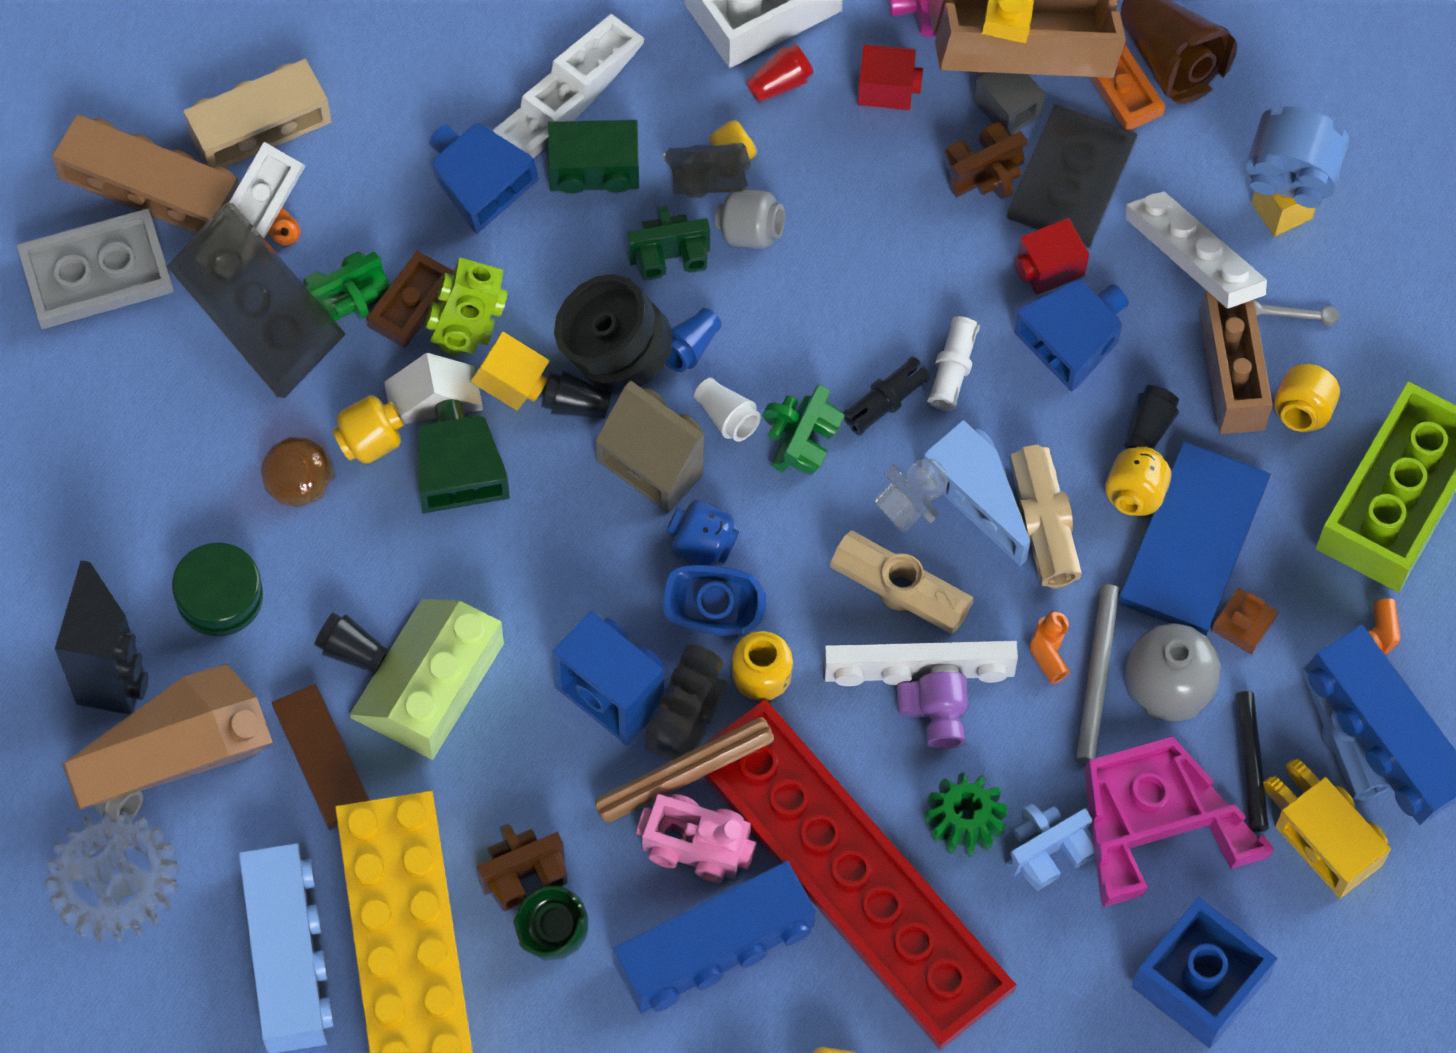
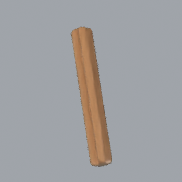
[595,717,774,823]

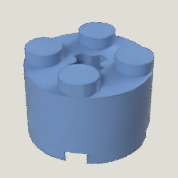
[1246,107,1350,208]

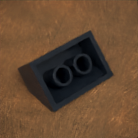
[55,560,148,715]

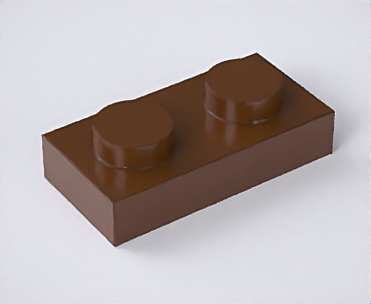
[366,251,453,348]

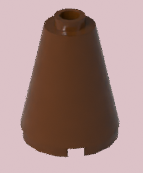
[1120,0,1237,104]

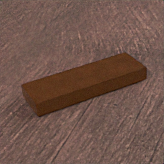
[271,683,370,830]

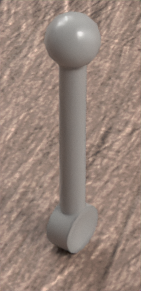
[1254,300,1339,327]

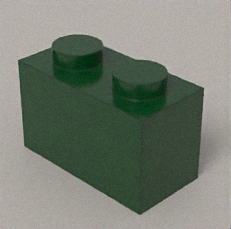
[548,120,639,194]

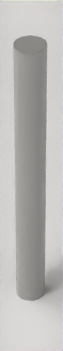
[1076,584,1120,765]

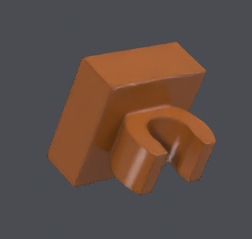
[1212,588,1278,655]

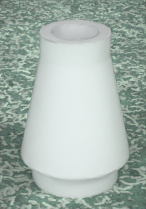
[694,378,761,442]

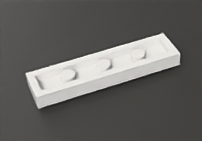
[1126,191,1267,309]
[824,641,1018,686]

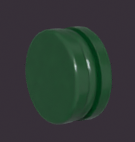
[172,543,263,636]

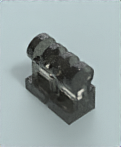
[645,644,727,760]

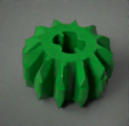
[924,772,1008,857]

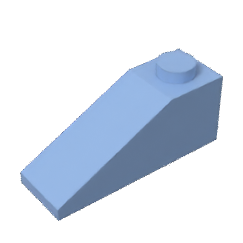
[921,420,1030,566]

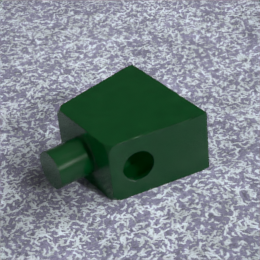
[419,399,510,514]

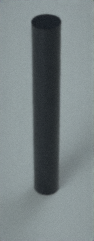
[1235,691,1269,832]

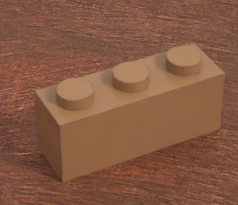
[1199,289,1273,434]

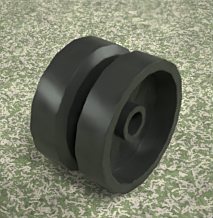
[554,274,673,394]

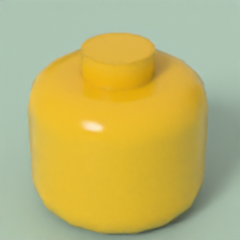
[708,120,757,171]

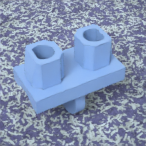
[1006,803,1095,891]

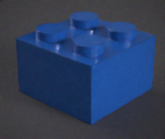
[552,611,665,746]
[1132,896,1278,1049]

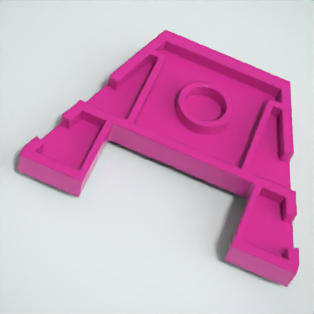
[1084,737,1274,907]

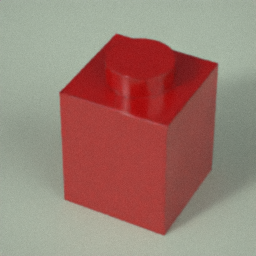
[857,44,923,110]
[1014,218,1089,295]

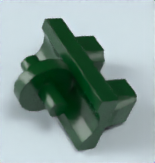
[627,204,710,281]

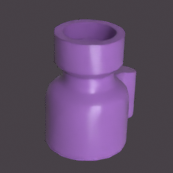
[897,671,968,749]

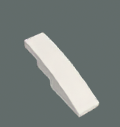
[492,14,644,159]

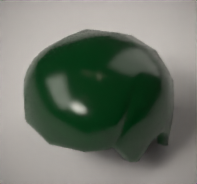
[513,885,589,961]

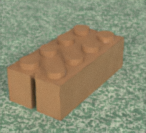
[928,0,1126,78]

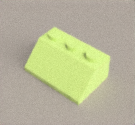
[349,599,504,760]

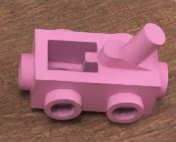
[636,794,757,883]

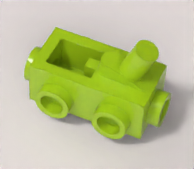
[425,257,508,354]

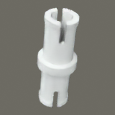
[927,316,980,411]

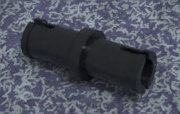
[843,356,930,436]

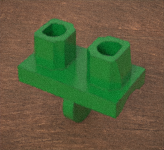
[302,251,390,329]
[762,384,845,475]

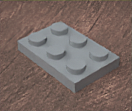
[17,208,174,330]

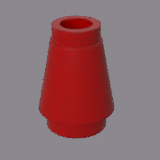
[745,44,814,103]

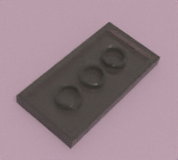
[167,202,346,398]

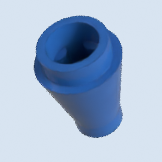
[665,308,722,372]

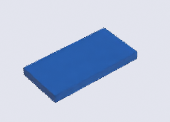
[1118,441,1271,636]

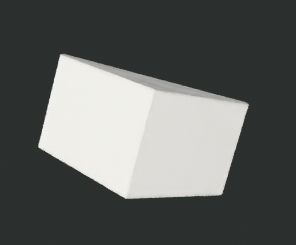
[384,353,483,424]

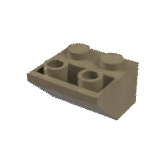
[596,380,704,514]

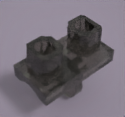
[663,143,751,198]

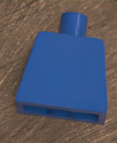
[429,124,539,234]
[1014,280,1129,392]

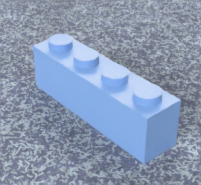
[239,843,334,1053]

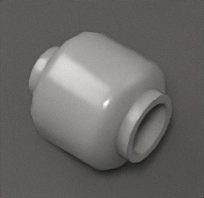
[715,189,785,249]

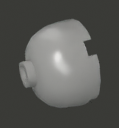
[1124,623,1221,722]

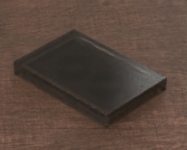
[1007,104,1138,249]

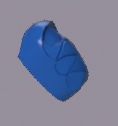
[663,565,766,636]

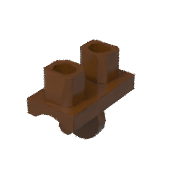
[944,121,1028,199]
[477,823,568,911]

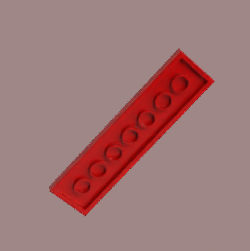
[703,699,1017,1050]

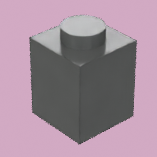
[974,72,1045,135]

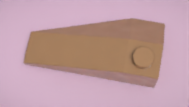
[62,664,273,810]

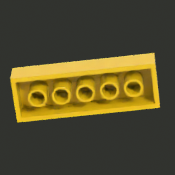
[335,791,473,1053]

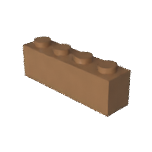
[52,114,239,239]

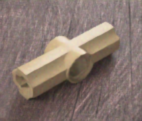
[1009,444,1082,589]
[830,530,974,635]

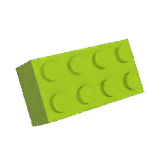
[1316,381,1456,593]

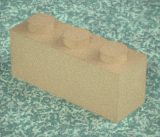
[183,58,332,168]

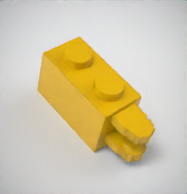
[1263,758,1391,899]

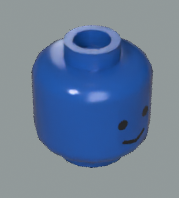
[666,500,739,566]

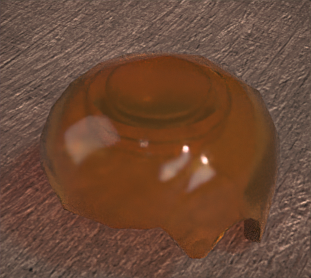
[261,437,335,507]

